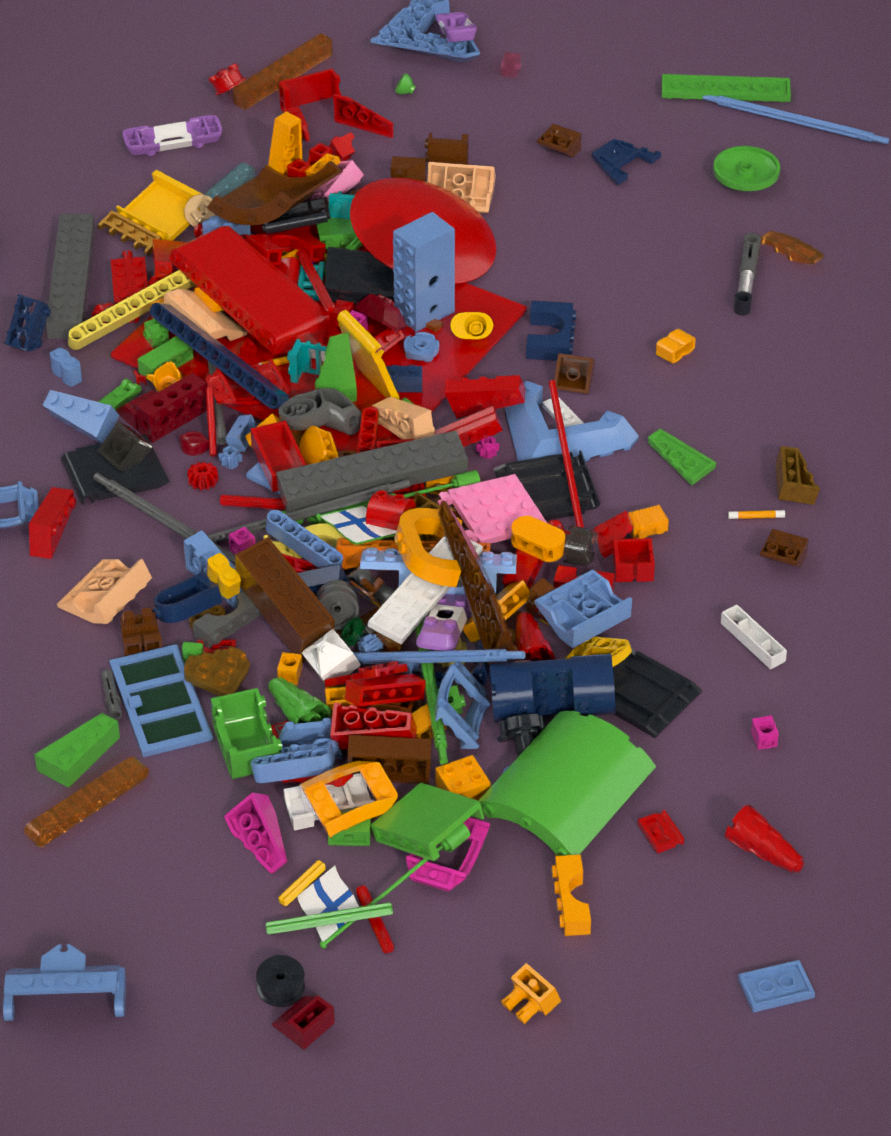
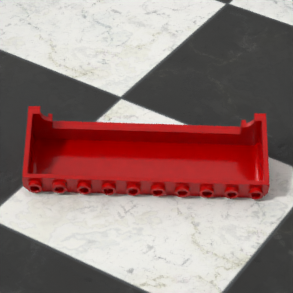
[169,226,329,355]

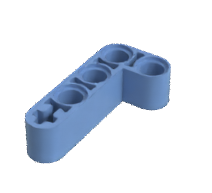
[250,738,335,783]

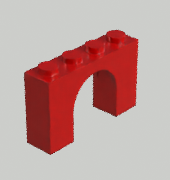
[245,230,326,266]

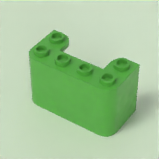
[211,688,282,780]

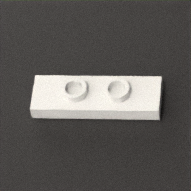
[542,398,584,427]

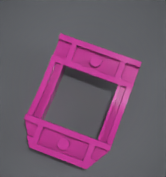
[406,817,490,892]

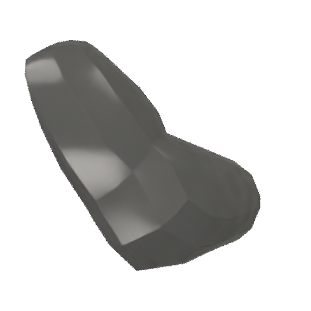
[279,388,362,435]

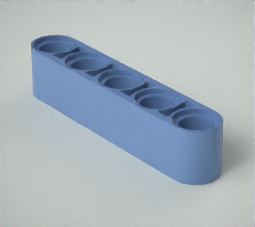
[266,510,343,569]

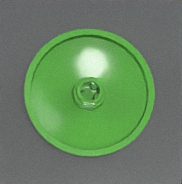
[713,146,780,191]

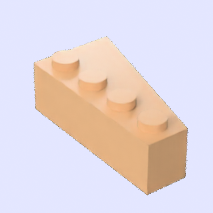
[372,397,435,440]

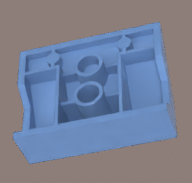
[535,570,632,648]

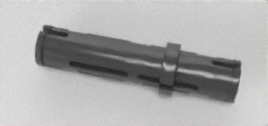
[100,670,122,720]

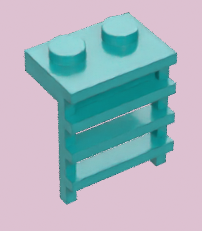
[329,191,355,219]
[287,339,327,383]

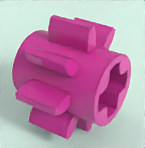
[476,436,499,459]

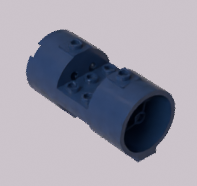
[490,654,616,722]

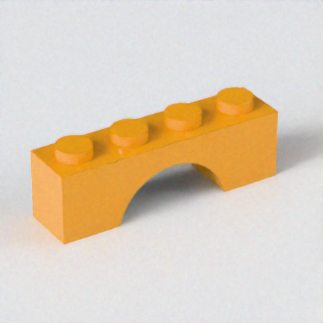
[551,854,591,936]

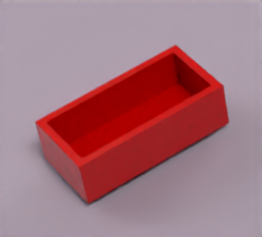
[250,420,307,492]

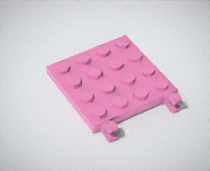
[438,474,547,543]

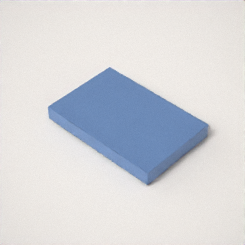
[738,960,815,1013]

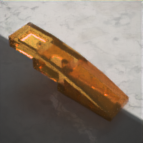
[761,230,824,265]

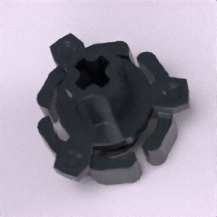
[497,714,544,757]

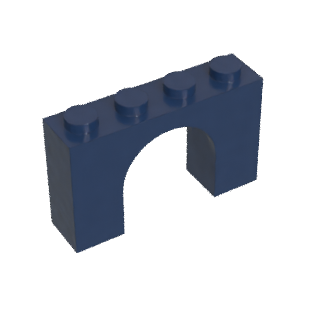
[526,300,577,361]

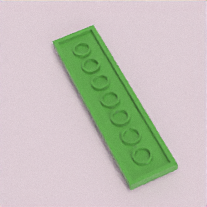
[662,74,791,102]

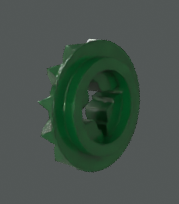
[340,617,365,647]

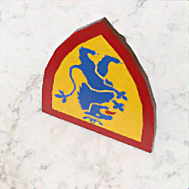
[350,577,384,608]

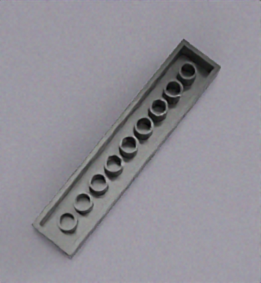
[46,213,95,339]
[276,430,468,513]

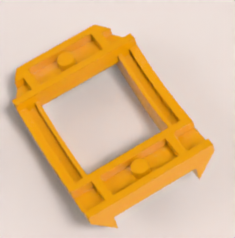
[300,761,398,838]

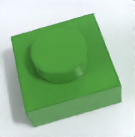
[182,642,204,662]

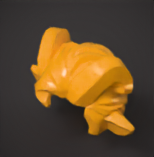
[146,361,182,392]

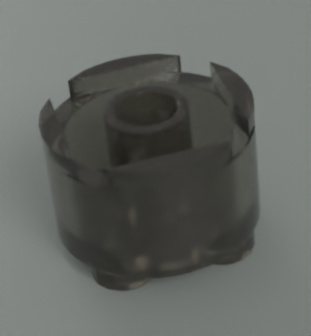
[563,525,598,567]

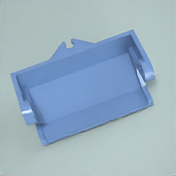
[3,944,126,1021]

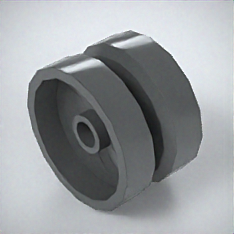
[316,580,359,630]

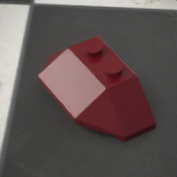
[354,293,407,331]

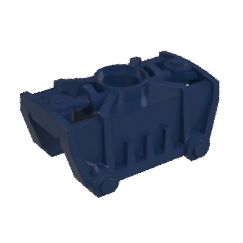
[4,294,51,352]

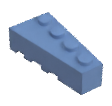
[184,530,243,608]

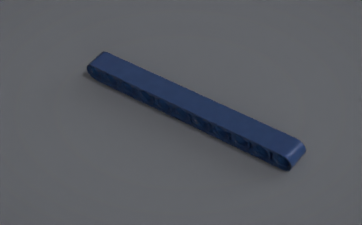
[150,303,290,409]

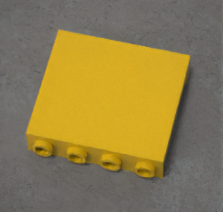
[116,170,204,241]

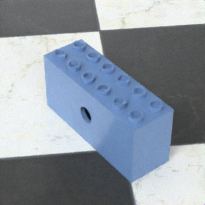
[393,212,455,332]

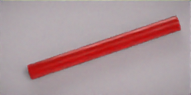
[206,387,217,457]

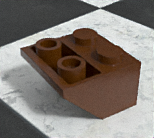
[537,124,582,158]
[760,528,809,568]

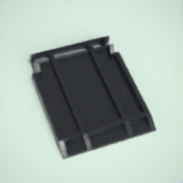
[262,197,331,235]
[61,435,169,505]
[494,450,600,520]
[613,646,702,738]

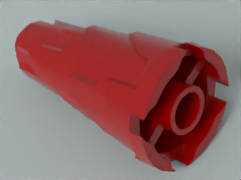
[515,613,555,661]
[724,804,805,873]

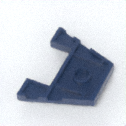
[592,139,661,185]

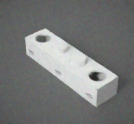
[721,605,787,670]

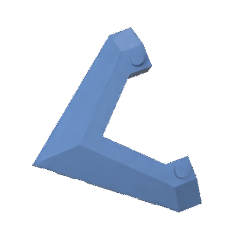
[370,0,480,63]
[504,381,639,461]

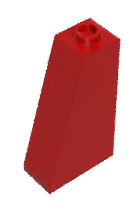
[152,239,187,278]

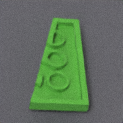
[648,429,716,486]

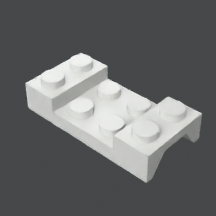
[284,773,374,830]

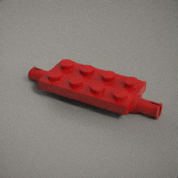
[111,250,149,323]

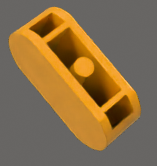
[299,426,339,465]
[511,516,565,562]

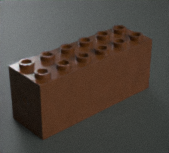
[235,537,335,663]

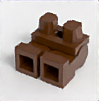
[120,607,163,656]

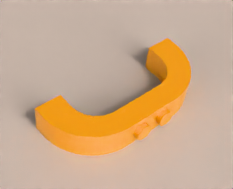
[395,508,461,587]

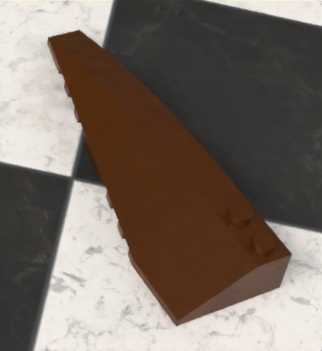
[438,500,518,666]

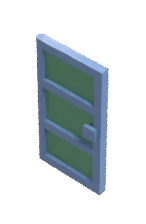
[109,644,213,757]

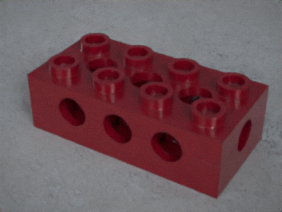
[136,372,207,443]

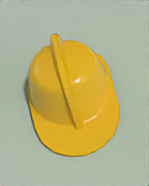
[450,312,493,340]

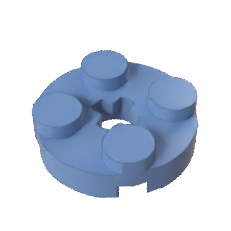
[404,332,439,362]

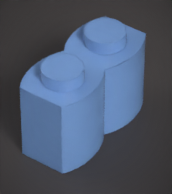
[50,348,82,387]

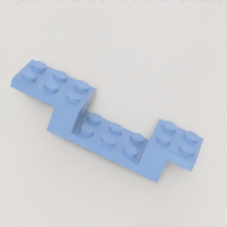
[360,548,517,594]

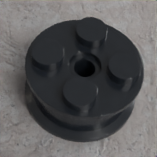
[256,955,305,1007]

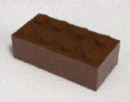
[348,735,432,784]

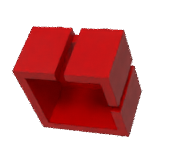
[612,538,655,582]

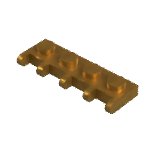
[97,210,162,255]

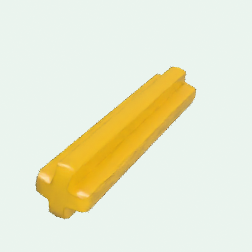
[278,860,326,906]

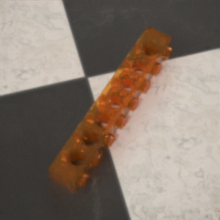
[233,33,333,110]

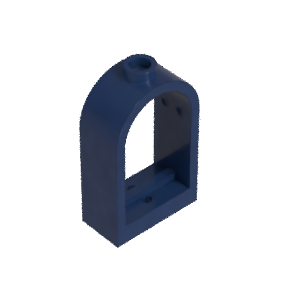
[152,573,222,623]

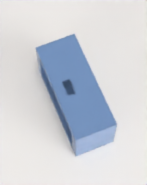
[225,415,257,452]

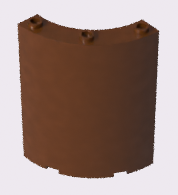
[207,161,343,225]

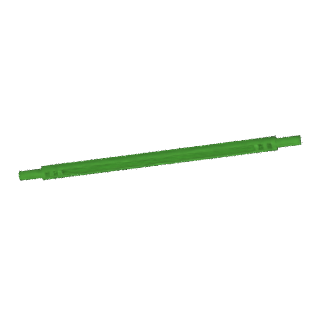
[415,618,448,765]

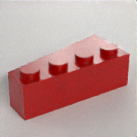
[29,487,76,559]
[330,702,417,749]

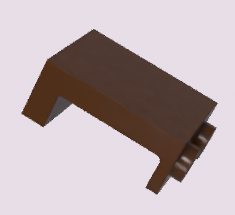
[425,133,469,165]

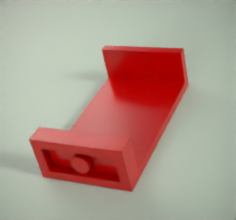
[279,68,341,113]

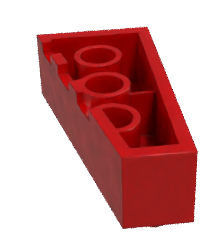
[444,375,526,419]

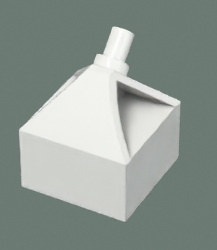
[302,629,361,687]

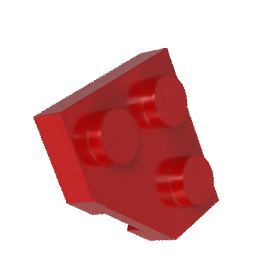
[594,511,634,558]

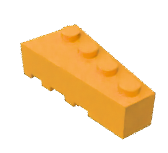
[268,111,303,176]

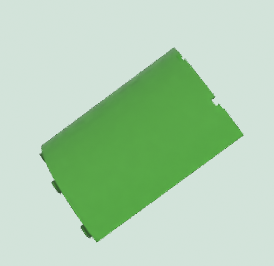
[478,711,656,856]

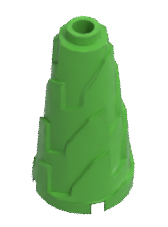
[268,677,331,724]

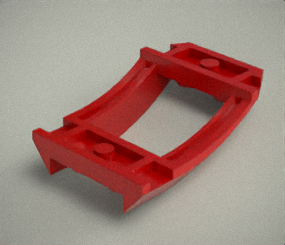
[205,358,290,407]

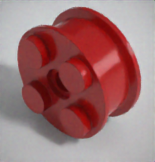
[208,62,246,96]

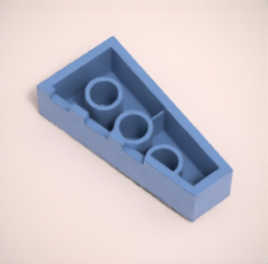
[43,390,119,444]

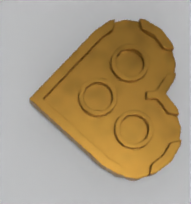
[184,647,250,696]

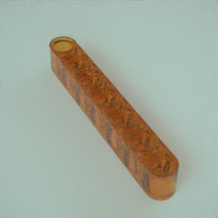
[24,756,149,847]

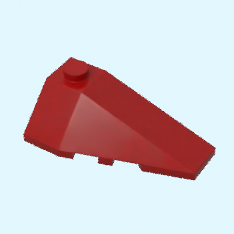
[333,94,394,138]

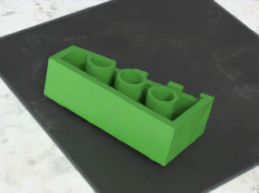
[34,713,120,788]

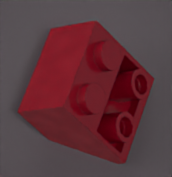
[272,995,335,1050]

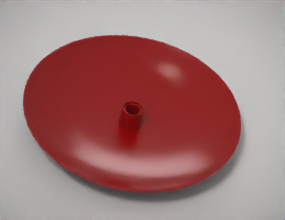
[350,178,496,285]

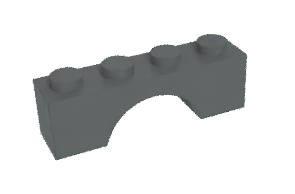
[193,591,262,648]

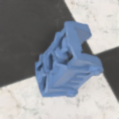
[279,718,343,759]

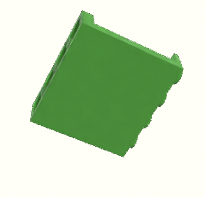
[371,783,484,861]

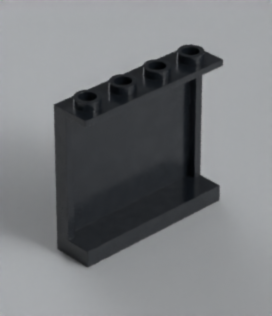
[324,247,394,306]

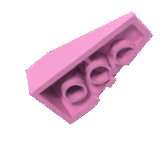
[309,160,364,202]

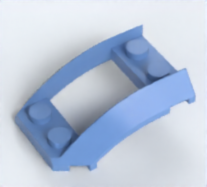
[0,481,39,529]
[435,662,491,749]

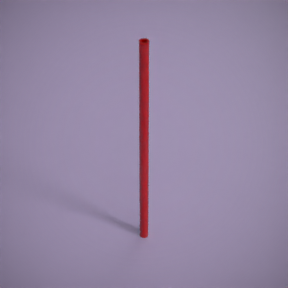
[548,380,587,543]

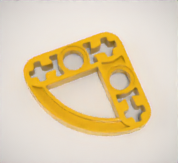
[565,637,632,667]

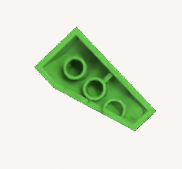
[315,333,357,402]

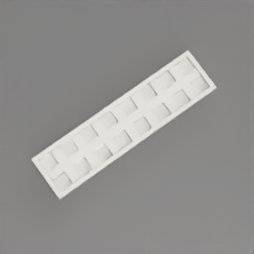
[368,536,483,644]

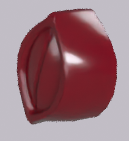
[179,431,209,456]

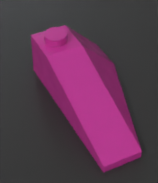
[224,792,287,874]

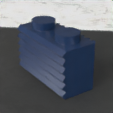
[386,365,422,392]

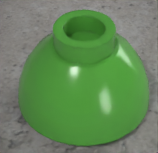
[395,73,416,95]

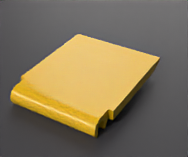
[337,310,399,399]

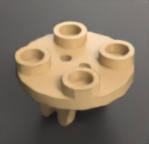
[184,194,215,227]

